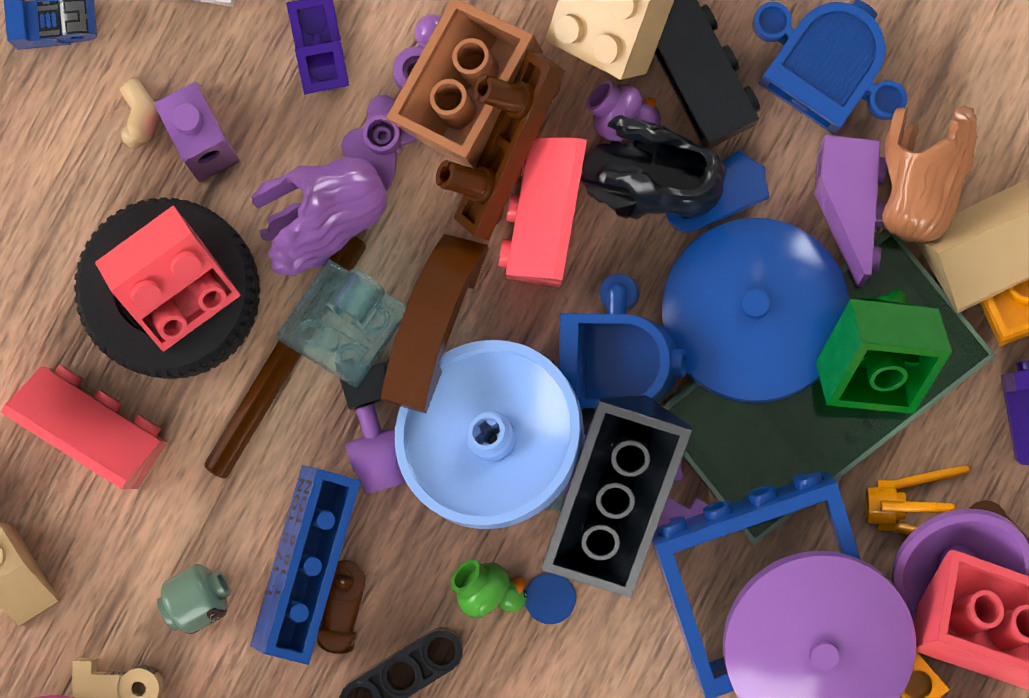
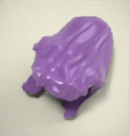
[251,156,387,276]

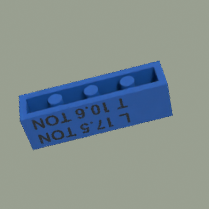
[250,465,361,665]

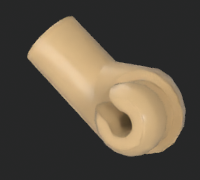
[119,77,160,148]

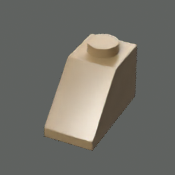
[0,522,60,626]

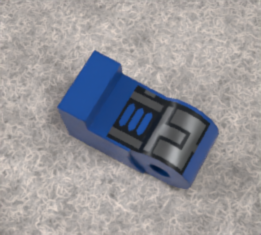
[4,0,97,50]

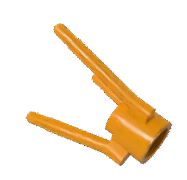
[865,465,970,535]

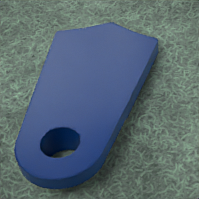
[666,150,769,232]

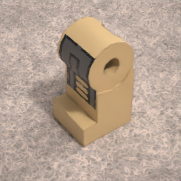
[71,657,164,698]

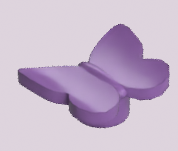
[341,95,418,192]

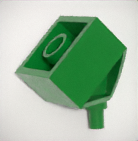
[816,289,952,414]

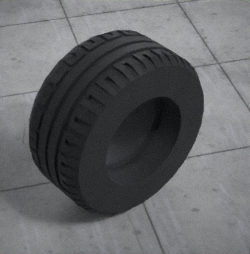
[74,197,260,379]

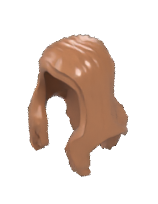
[882,105,978,243]

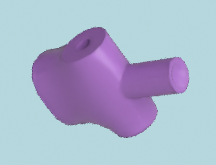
[345,403,406,494]

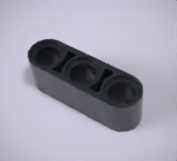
[339,627,463,698]

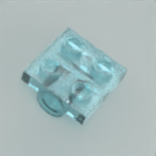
[277,259,406,388]

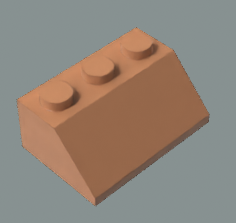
[386,0,543,169]

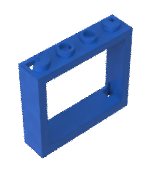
[652,471,861,698]

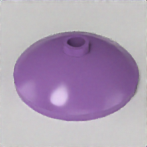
[892,509,1029,622]

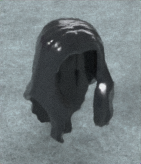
[580,115,726,220]

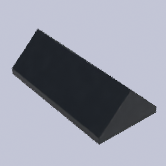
[541,395,692,598]

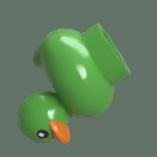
[451,559,528,619]

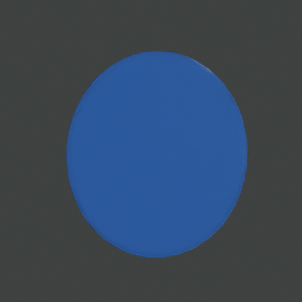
[526,573,576,624]

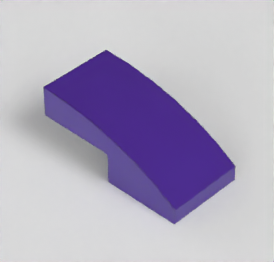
[286,0,350,95]

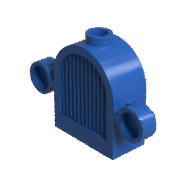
[752,0,907,135]
[559,274,687,409]

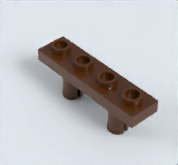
[436,50,565,241]

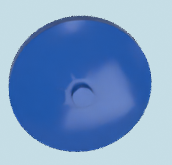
[662,218,849,404]

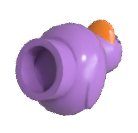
[586,80,661,141]

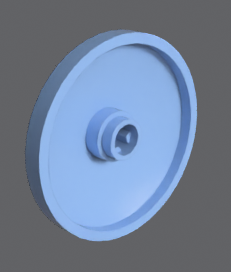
[395,340,584,529]

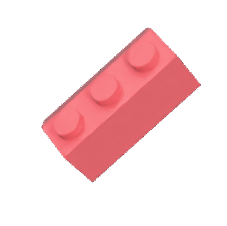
[498,137,587,289]
[0,364,168,489]
[914,550,1029,690]

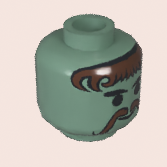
[157,564,231,634]

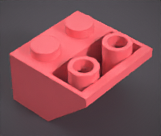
[95,205,241,352]

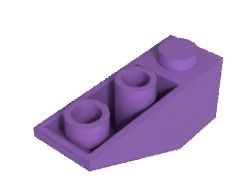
[814,135,887,287]

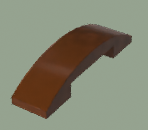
[381,234,489,413]

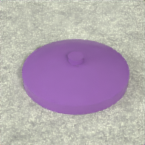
[723,551,916,698]

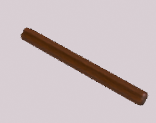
[204,236,366,479]

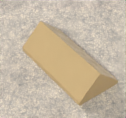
[916,179,1029,313]

